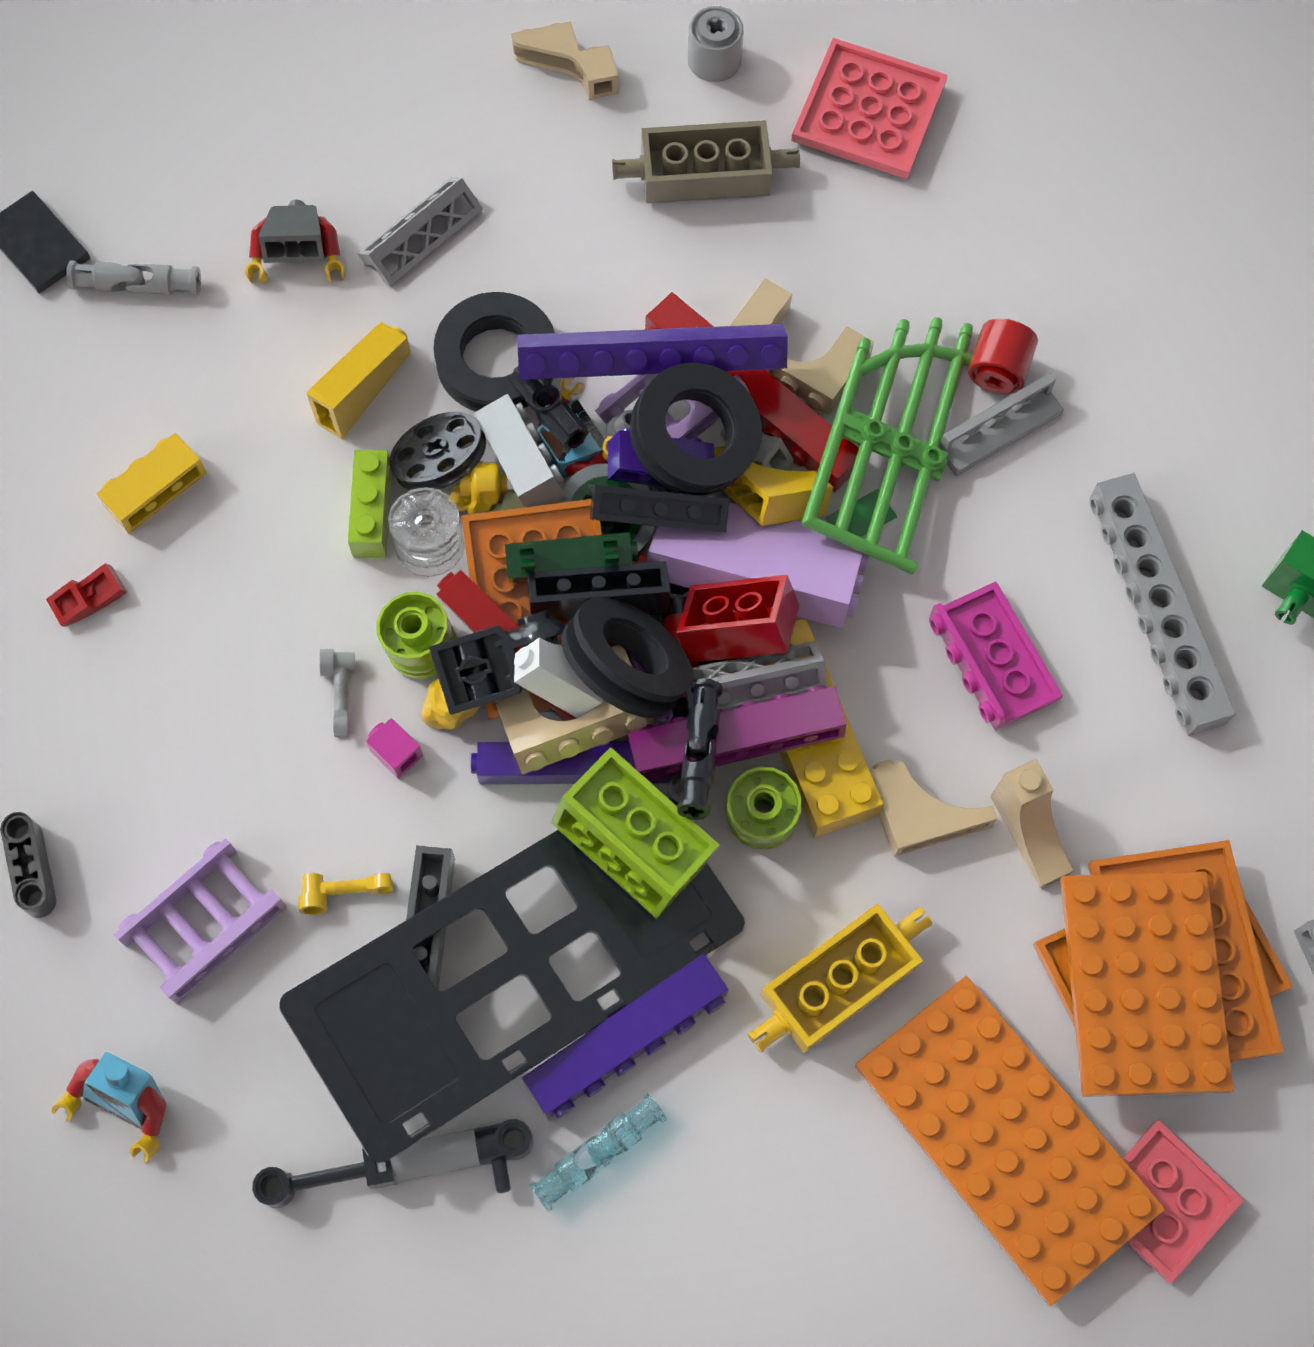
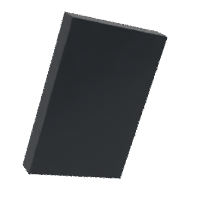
[0,190,90,294]

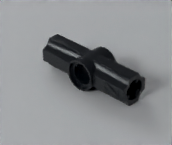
[509,366,589,449]

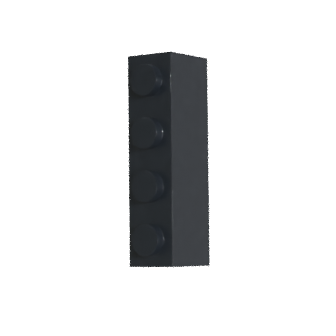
[527,561,670,621]

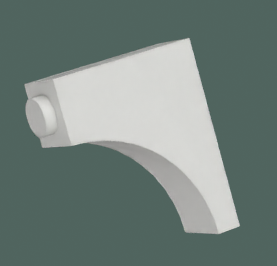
[514,638,602,718]

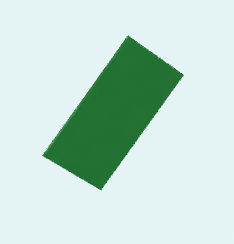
[826,488,898,537]

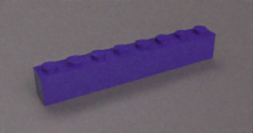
[517,324,788,380]

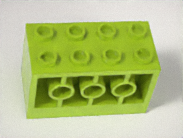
[551,747,720,919]

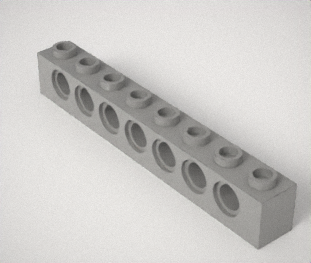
[1089,472,1236,736]

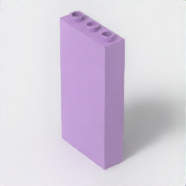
[646,490,869,629]

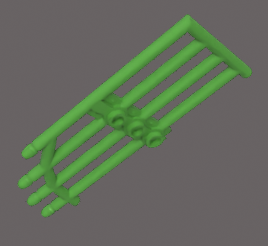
[801,317,973,575]

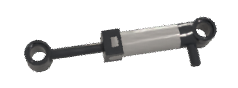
[252,1119,533,1208]

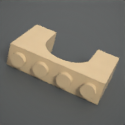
[730,278,874,414]
[495,645,654,775]

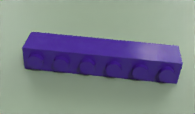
[522,953,729,1119]

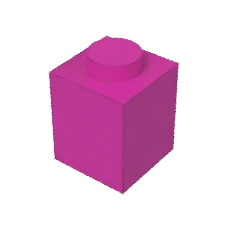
[366,718,423,779]

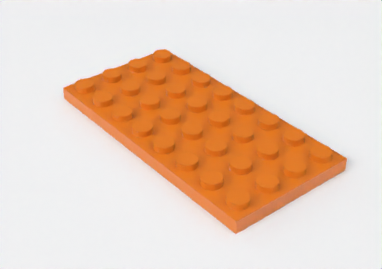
[855,975,1165,1307]

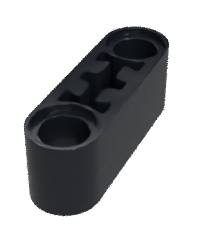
[0,812,56,918]

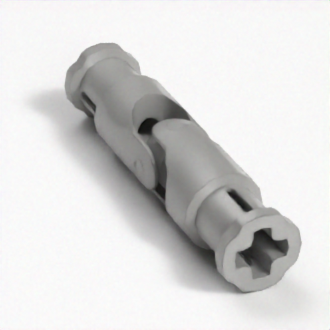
[66,260,201,296]

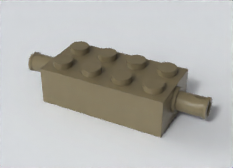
[612,120,800,203]

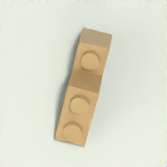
[511,21,618,100]

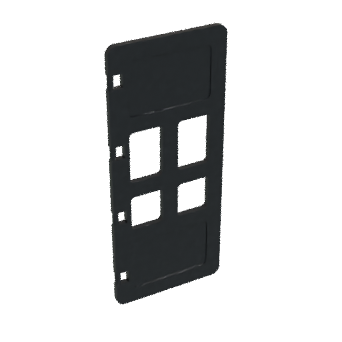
[279,782,745,1163]

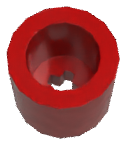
[968,318,1038,394]

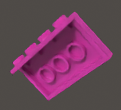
[929,581,1063,731]

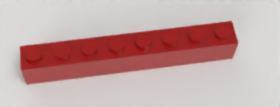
[645,292,859,493]

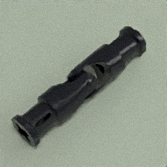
[677,678,723,820]

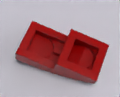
[46,563,127,627]

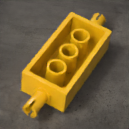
[747,903,933,1054]

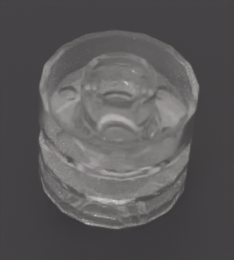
[388,487,465,577]

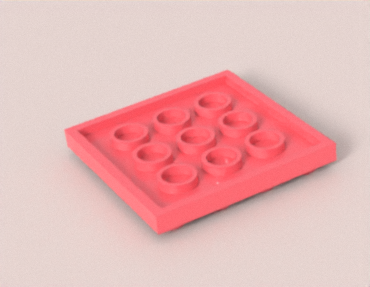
[791,38,948,180]

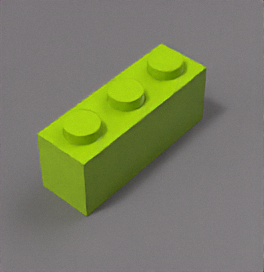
[348,450,392,558]

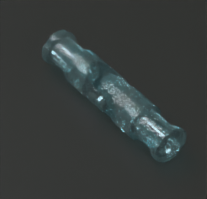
[529,1093,667,1212]

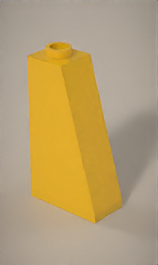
[306,321,411,440]

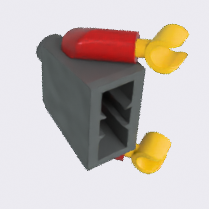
[245,199,345,284]

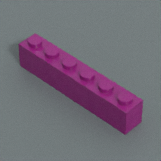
[628,685,847,782]

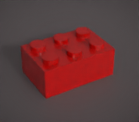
[676,575,799,662]

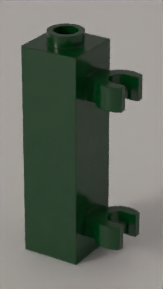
[505,532,639,583]

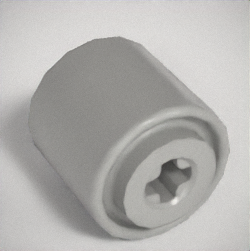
[688,6,744,82]

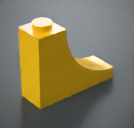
[714,446,833,526]

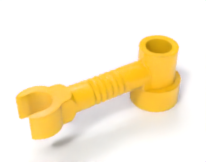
[298,873,393,915]

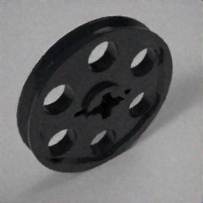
[389,412,486,492]

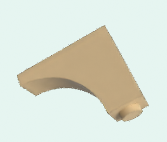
[990,759,1074,888]
[870,760,998,857]

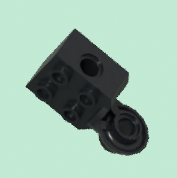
[429,610,566,715]

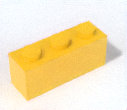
[96,432,207,534]

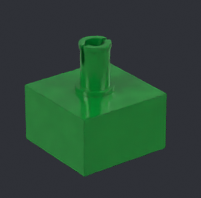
[1262,530,1314,625]

